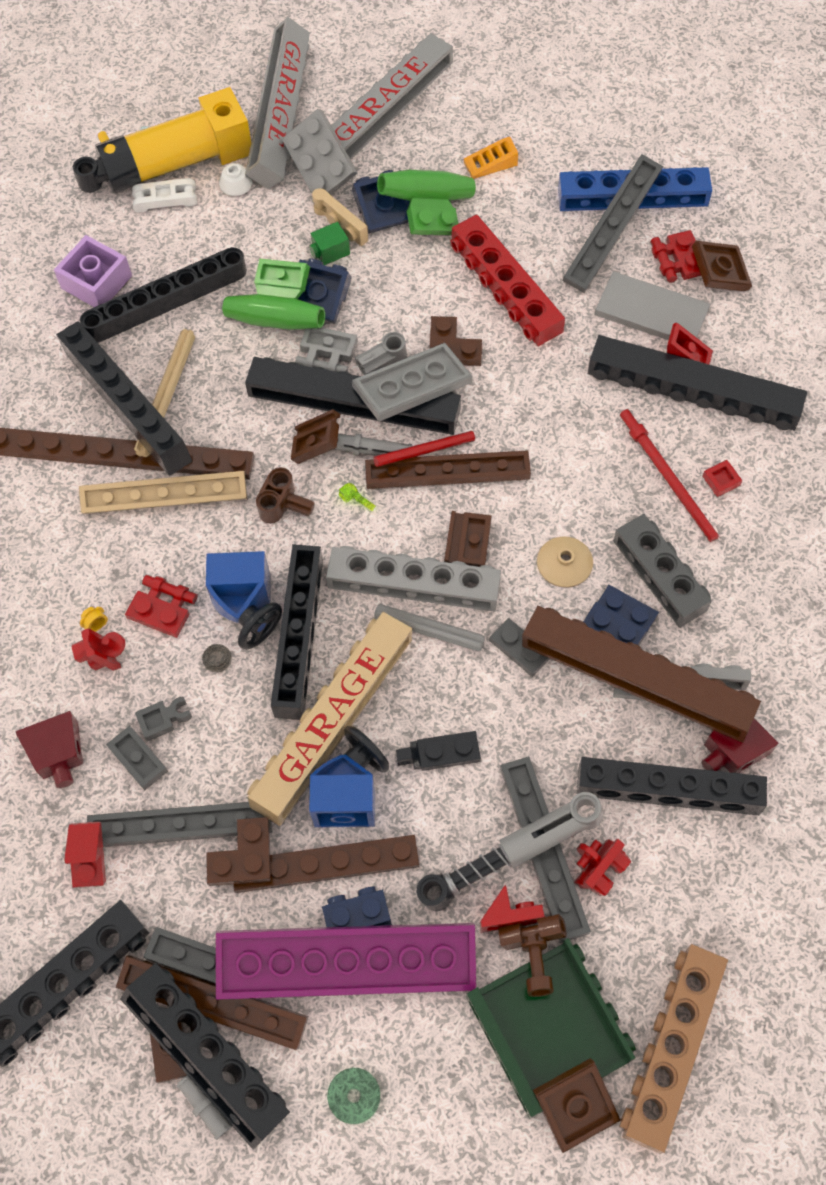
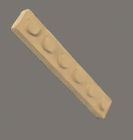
[79,471,247,514]

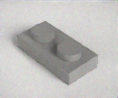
[691,663,751,690]

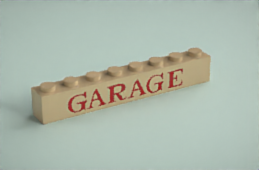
[247,612,412,826]

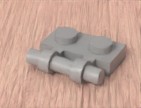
[295,328,358,372]

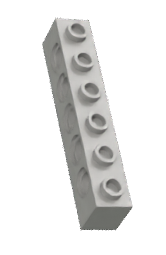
[326,546,501,612]

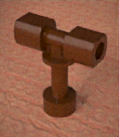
[498,914,567,997]

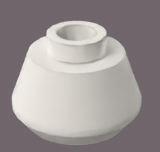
[219,163,253,196]

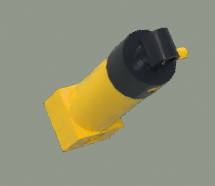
[72,87,251,193]

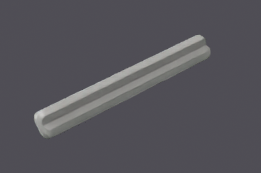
[374,604,485,651]

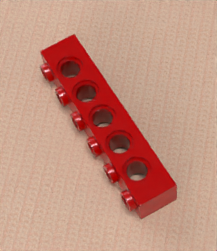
[450,214,565,347]

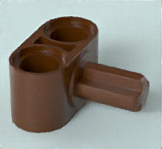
[256,467,315,524]

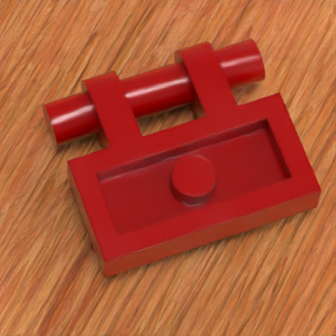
[650,230,701,283]
[125,575,198,638]

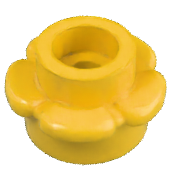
[80,607,108,632]

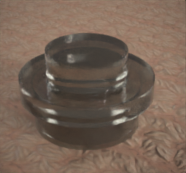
[202,644,232,673]

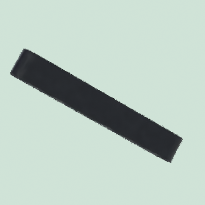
[80,247,247,343]

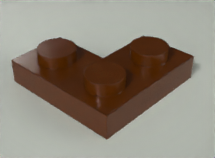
[429,316,482,366]
[206,817,271,886]

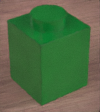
[309,221,350,265]

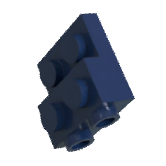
[352,170,410,234]
[298,258,352,324]
[583,585,659,646]
[322,886,392,927]

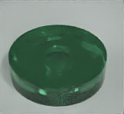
[327,1068,381,1125]

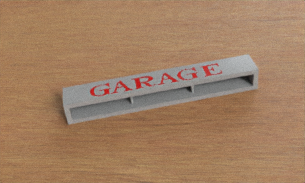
[245,17,310,189]
[331,33,453,160]

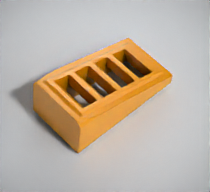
[464,137,518,179]

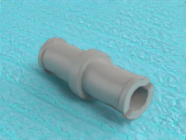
[176,1076,232,1140]

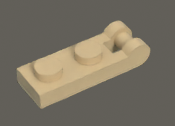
[312,188,368,246]

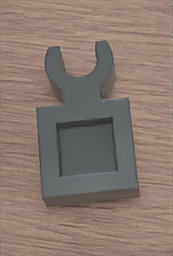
[135,697,192,742]

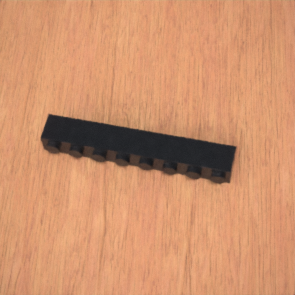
[56,321,193,476]
[587,335,808,431]
[245,357,461,435]

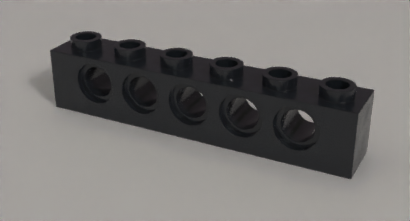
[271,544,323,720]
[576,757,767,816]
[0,899,150,1067]
[120,963,290,1150]

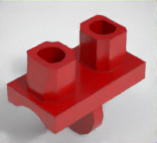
[71,628,126,671]
[574,839,631,896]

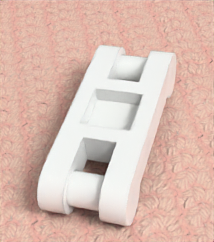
[132,178,197,213]

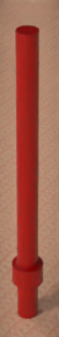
[620,409,719,542]

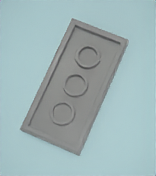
[595,271,710,340]
[352,343,473,421]

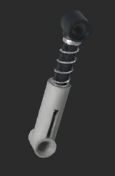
[416,792,603,911]

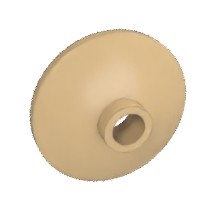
[537,536,593,587]

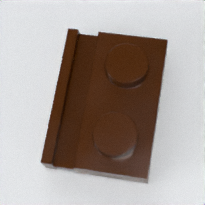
[291,409,341,464]
[444,511,492,567]

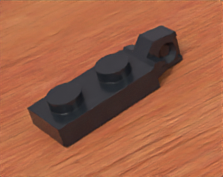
[396,731,481,771]

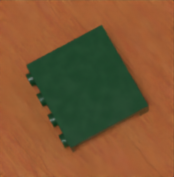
[466,938,636,1119]

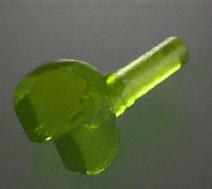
[339,483,376,511]

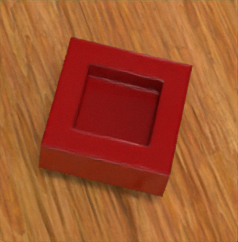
[702,460,743,497]

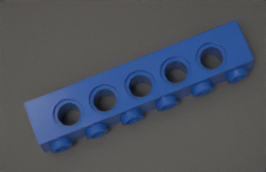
[558,167,712,211]

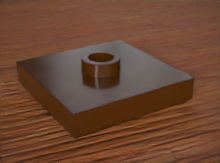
[692,240,752,291]
[532,1058,621,1153]

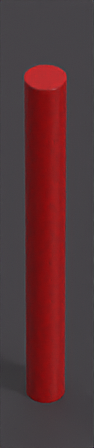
[374,431,475,467]

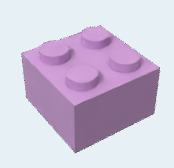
[54,235,132,307]

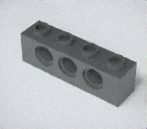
[613,514,712,628]

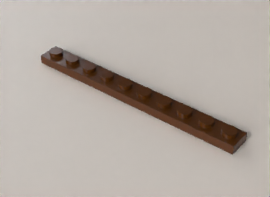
[0,428,254,480]

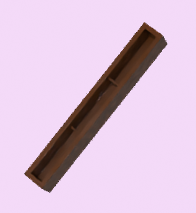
[522,605,761,743]

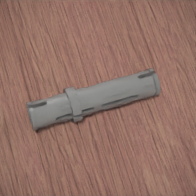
[335,433,412,456]

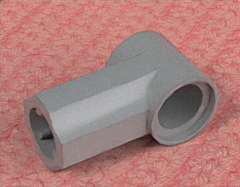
[355,332,407,375]

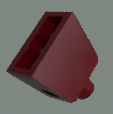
[15,711,83,788]
[701,718,779,773]

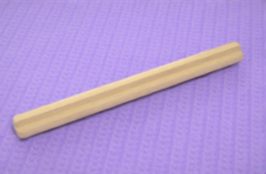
[134,329,195,457]

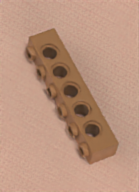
[619,944,728,1154]

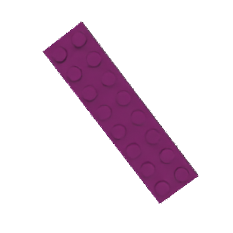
[216,923,476,1000]

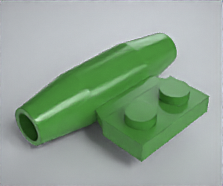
[377,169,476,235]
[222,258,325,330]

